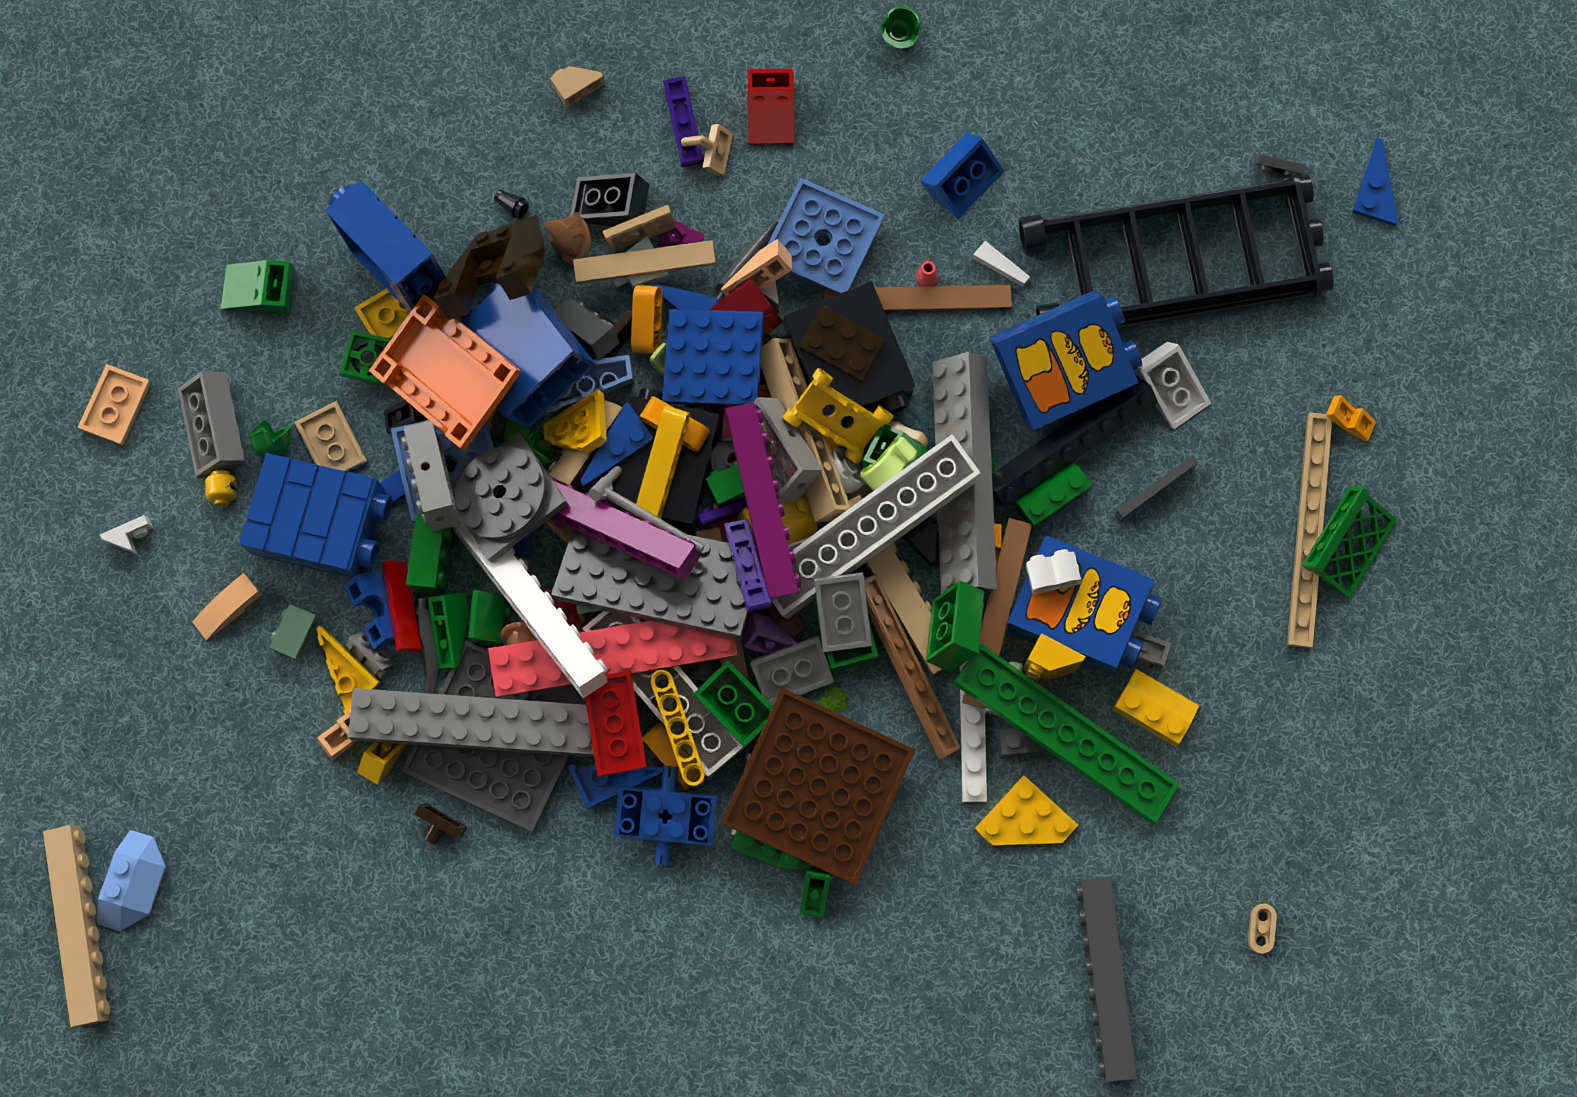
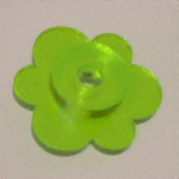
[820,686,847,712]

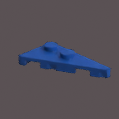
[1352,138,1398,226]
[580,402,654,488]
[568,765,663,809]

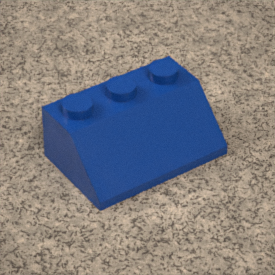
[920,133,1004,219]

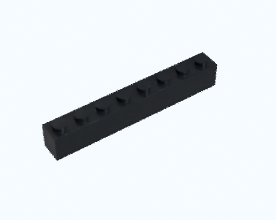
[992,375,1158,509]

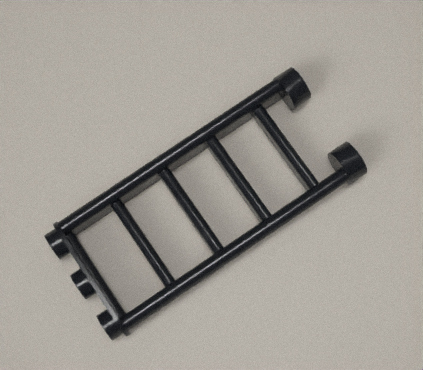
[1019,172,1334,329]

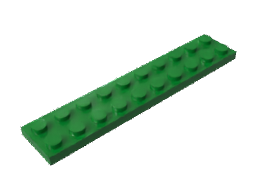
[953,643,1179,825]

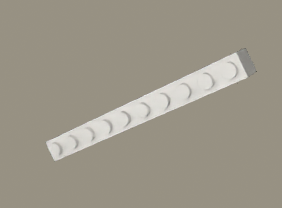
[452,518,608,698]

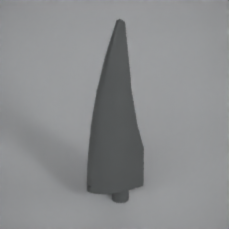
[715,220,777,302]
[415,598,440,694]

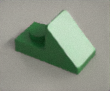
[799,870,831,918]

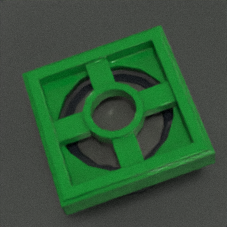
[339,330,391,387]

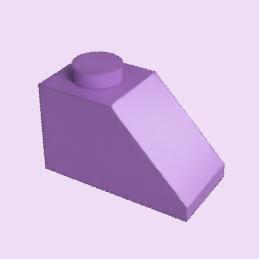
[741,611,796,655]

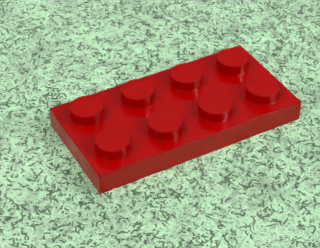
[585,670,647,777]

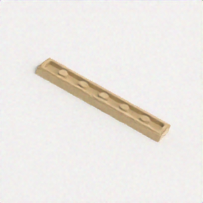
[573,240,716,284]

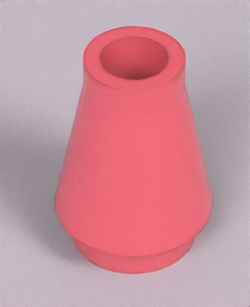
[916,261,939,287]

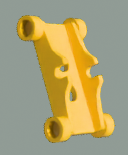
[783,368,894,465]

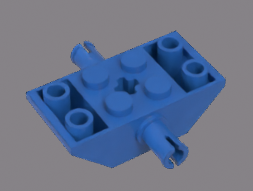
[614,765,717,865]

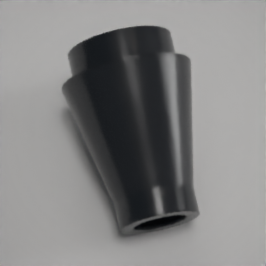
[494,189,529,219]

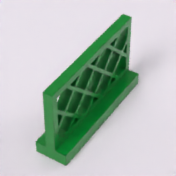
[1302,486,1397,599]

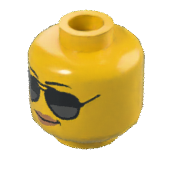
[205,470,237,507]

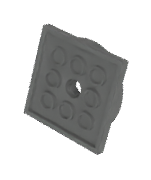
[451,432,568,562]

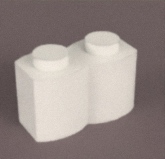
[1026,549,1081,594]

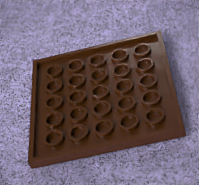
[720,688,915,885]

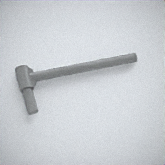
[589,466,705,554]

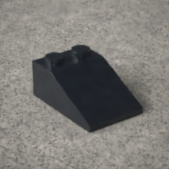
[570,172,650,227]

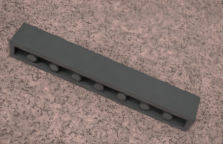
[1075,877,1137,1082]

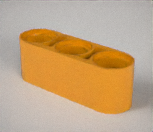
[631,285,663,354]
[639,396,711,452]
[642,722,701,791]

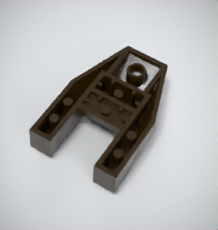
[434,215,545,320]

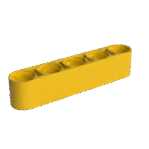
[633,406,690,521]
[651,670,705,787]

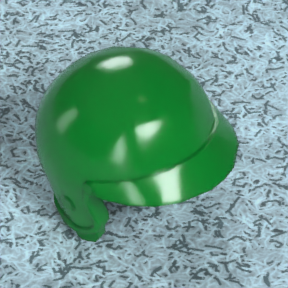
[880,6,920,49]
[249,420,292,458]

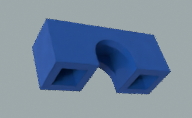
[344,570,395,649]

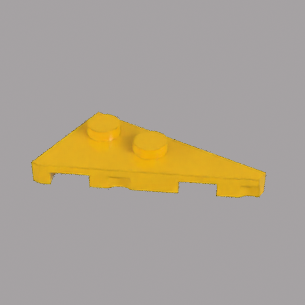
[316,626,381,714]

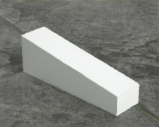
[972,241,1030,287]

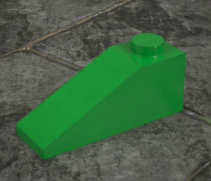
[428,592,469,669]

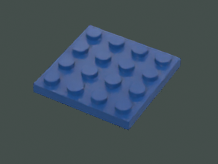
[662,309,764,406]

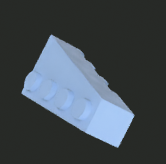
[542,355,634,418]

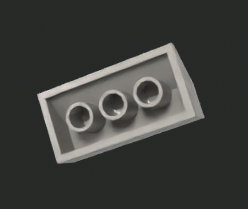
[178,371,245,477]

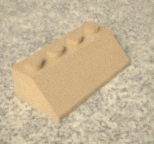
[548,400,623,490]

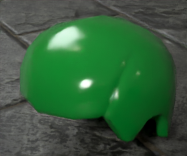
[526,431,556,467]

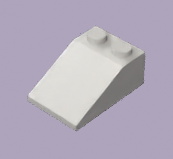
[1134,342,1211,430]

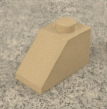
[550,66,605,107]

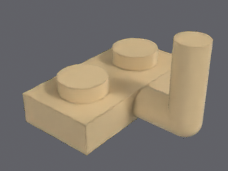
[681,124,733,176]

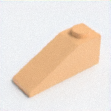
[721,239,792,296]

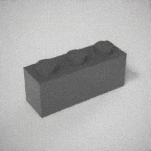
[555,297,620,360]

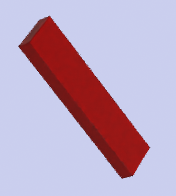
[382,560,422,653]

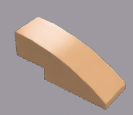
[192,573,262,641]
[317,710,357,761]

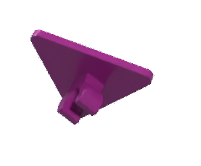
[659,220,704,247]

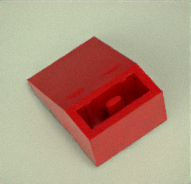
[748,69,794,145]

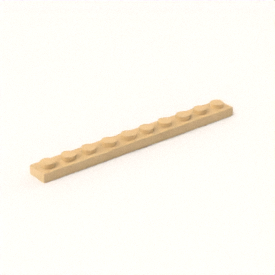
[1287,412,1332,649]

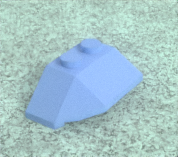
[97,830,166,931]

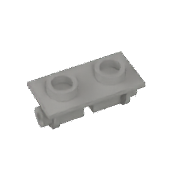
[346,631,395,678]

